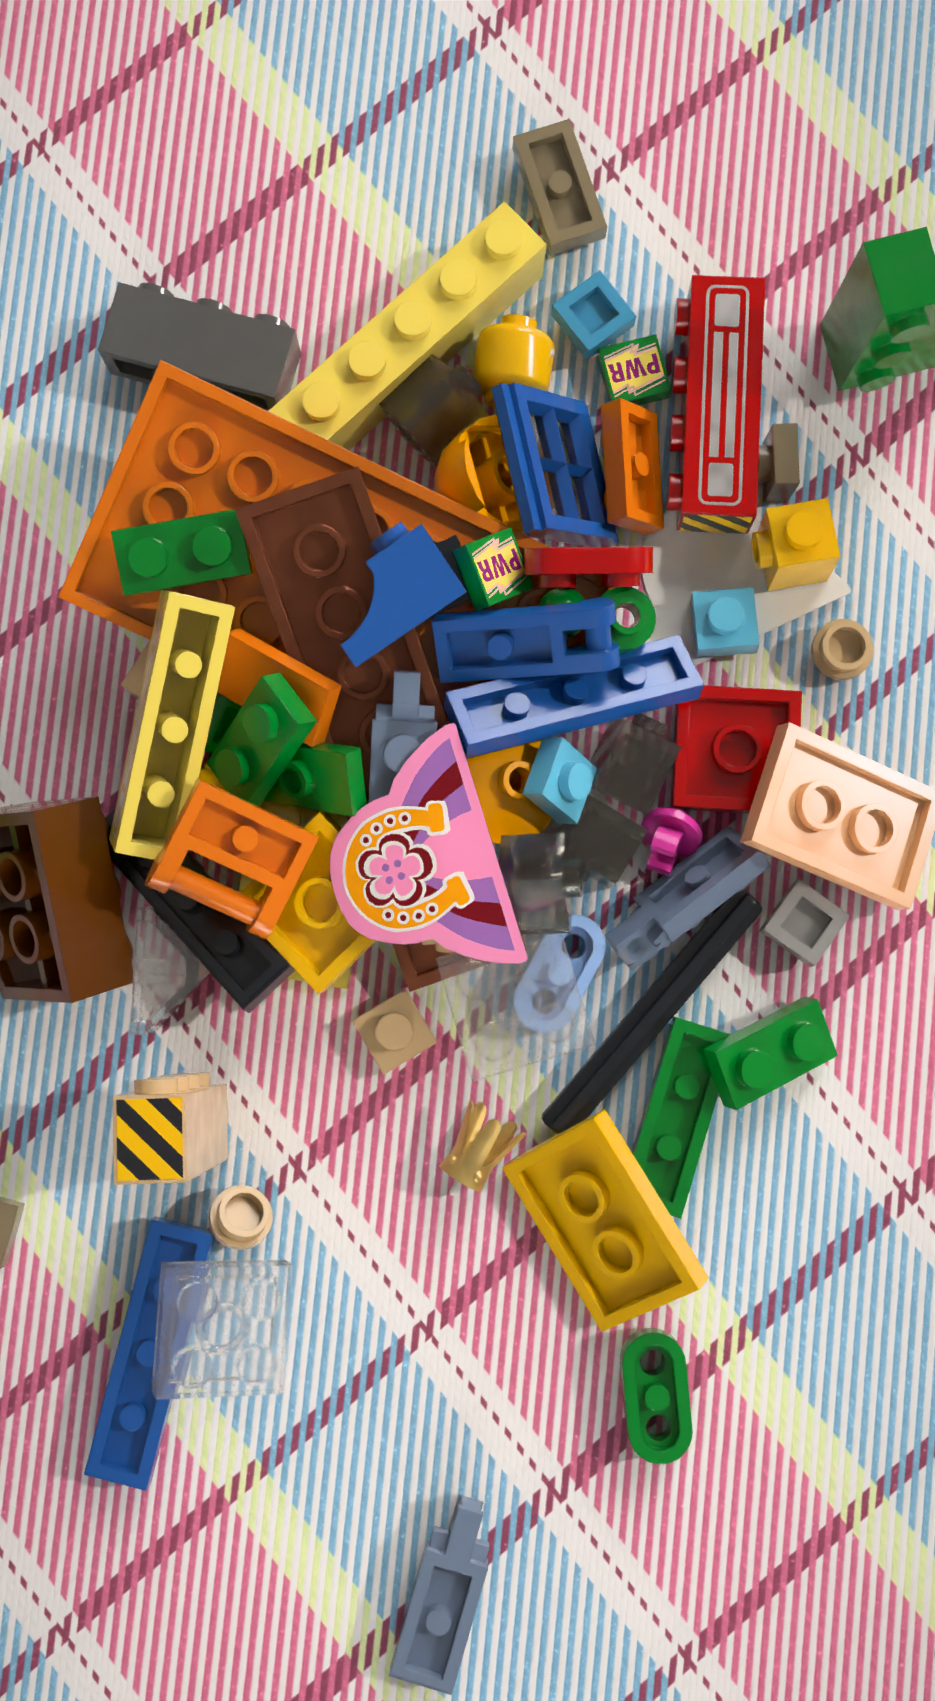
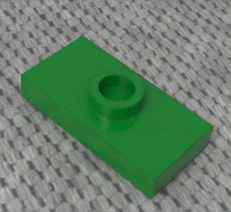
[264,742,367,816]

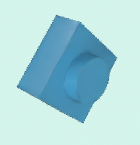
[551,270,636,360]

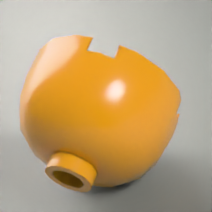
[434,415,555,536]

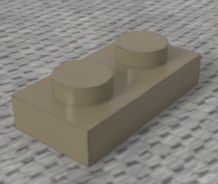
[512,119,607,256]

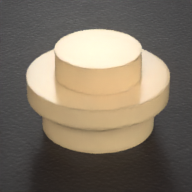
[811,619,874,680]
[208,1185,273,1250]

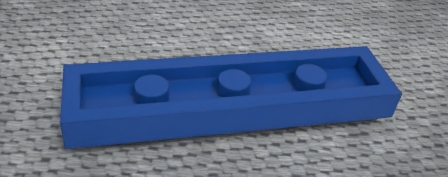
[443,635,704,759]
[84,1216,215,1491]

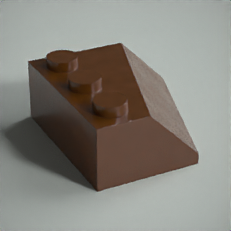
[0,796,136,1003]

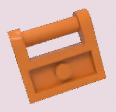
[145,778,319,939]

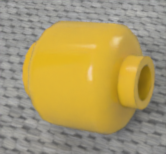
[472,314,555,408]

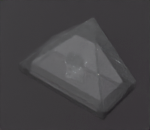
[130,907,210,1035]

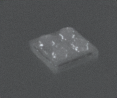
[436,922,596,1082]
[152,1260,293,1400]

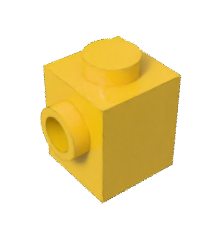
[751,498,841,591]

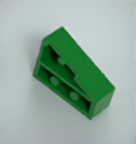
[820,227,935,392]

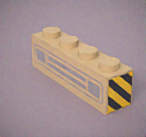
[113,1072,228,1185]

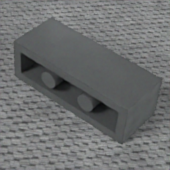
[98,282,301,411]

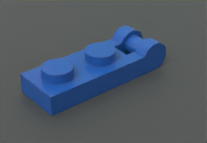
[432,597,620,683]

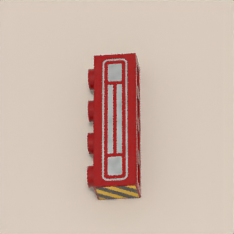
[666,275,766,534]

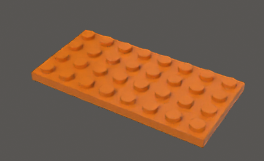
[58,359,615,792]

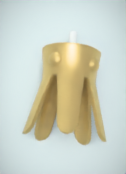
[439,1100,527,1196]

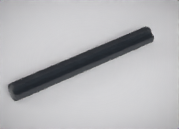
[541,890,762,1134]

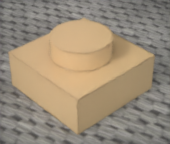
[352,989,438,1075]

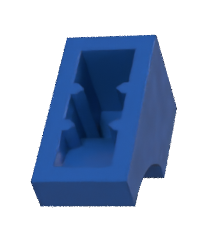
[341,522,467,667]

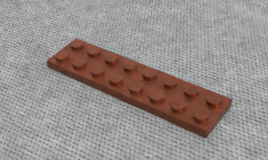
[235,466,527,992]

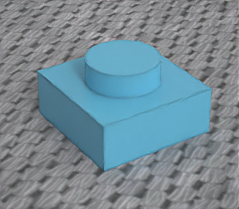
[690,587,760,658]
[522,737,597,824]

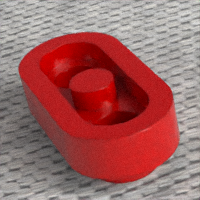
[524,547,653,588]

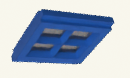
[491,382,619,547]

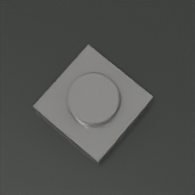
[759,879,850,967]

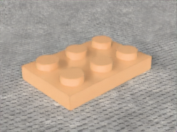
[740,722,935,910]

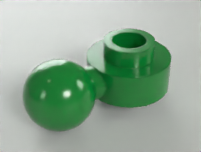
[538,586,656,654]

